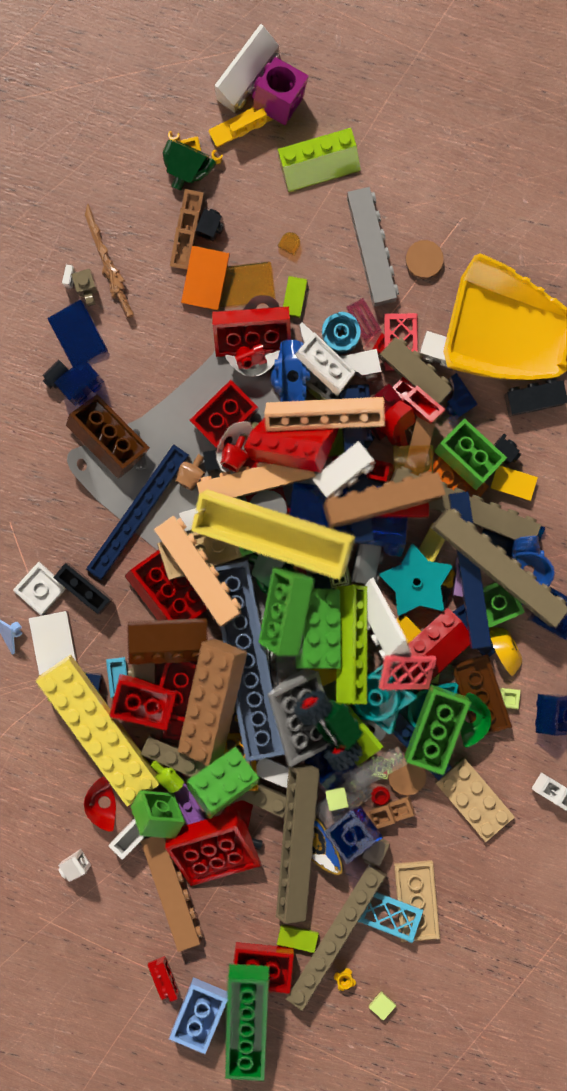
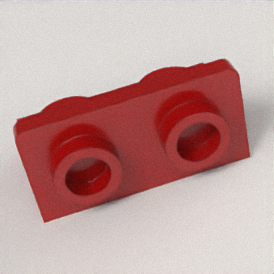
[148,956,179,1002]

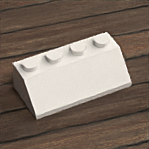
[215,24,280,113]
[365,578,412,666]

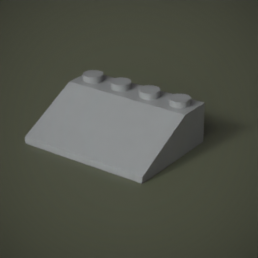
[268,669,331,767]

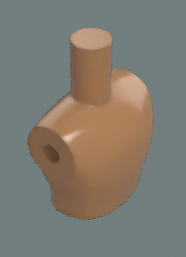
[175,454,205,491]

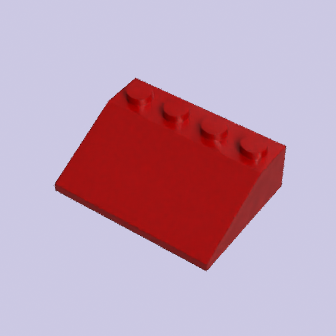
[244,417,340,473]
[125,550,208,620]
[165,810,261,886]

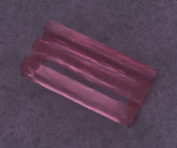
[346,298,382,341]

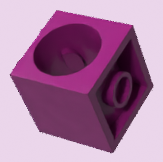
[252,57,309,126]

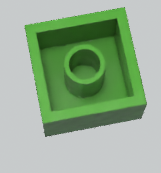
[483,582,525,628]
[131,790,185,838]

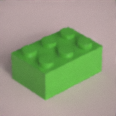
[434,418,507,490]
[187,747,259,818]

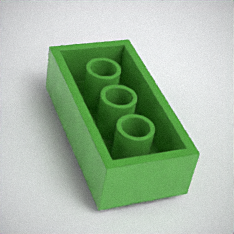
[258,567,314,656]
[296,589,341,669]
[404,685,471,775]

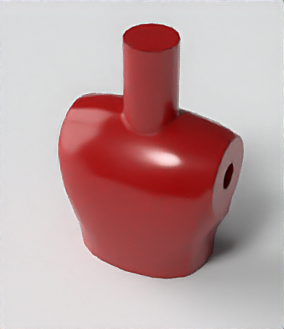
[220,436,248,472]

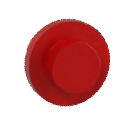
[371,786,390,806]

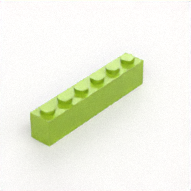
[336,585,367,704]

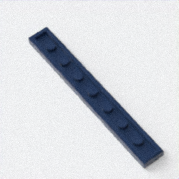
[339,388,373,543]
[86,444,190,580]
[448,492,491,649]

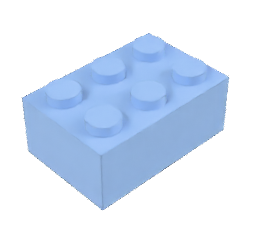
[169,977,227,1054]

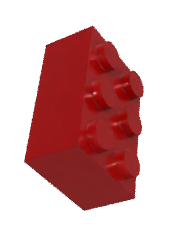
[190,380,259,448]
[159,662,197,722]
[234,942,294,993]

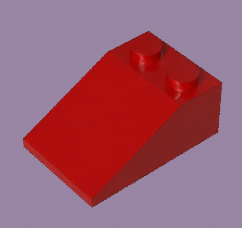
[109,674,176,730]

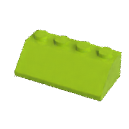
[278,128,361,192]

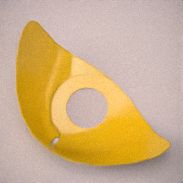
[489,627,522,676]

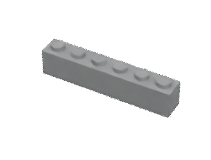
[346,187,399,307]

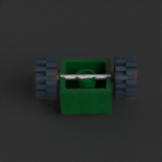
[293,690,364,771]

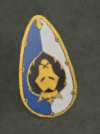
[311,817,344,875]

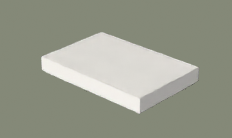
[295,333,356,395]
[29,611,77,675]

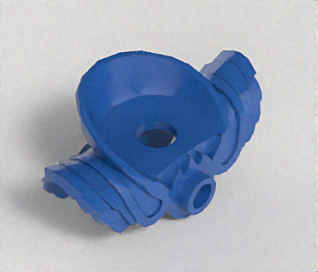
[270,340,310,402]
[512,536,555,605]

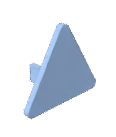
[0,620,22,654]

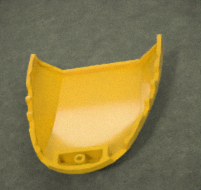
[443,253,567,380]

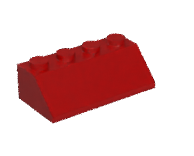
[212,306,291,357]
[393,608,470,692]

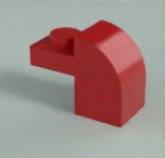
[380,401,416,449]

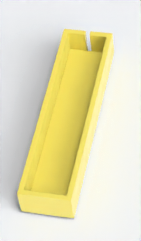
[191,489,355,579]
[36,655,159,806]

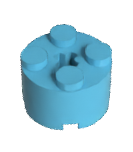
[321,312,361,354]

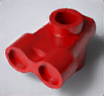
[235,344,267,369]

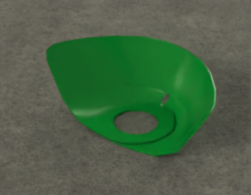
[460,693,491,747]

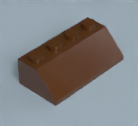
[66,394,150,479]
[127,618,207,665]

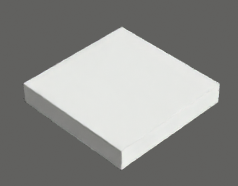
[13,562,66,616]

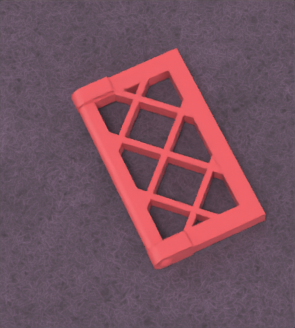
[384,313,418,371]
[379,656,436,690]

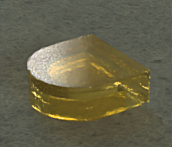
[278,232,300,256]

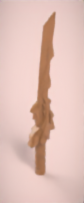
[85,204,134,318]

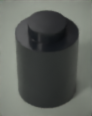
[42,359,72,389]

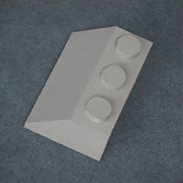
[351,526,388,584]

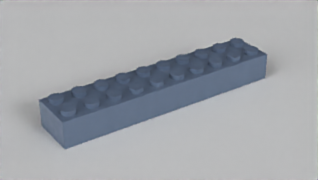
[215,561,285,762]

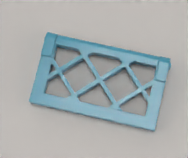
[358,892,423,943]

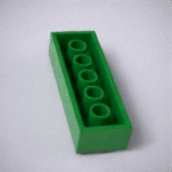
[225,964,269,1081]

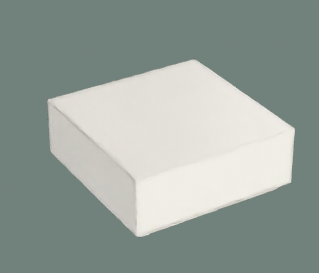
[62,264,76,289]

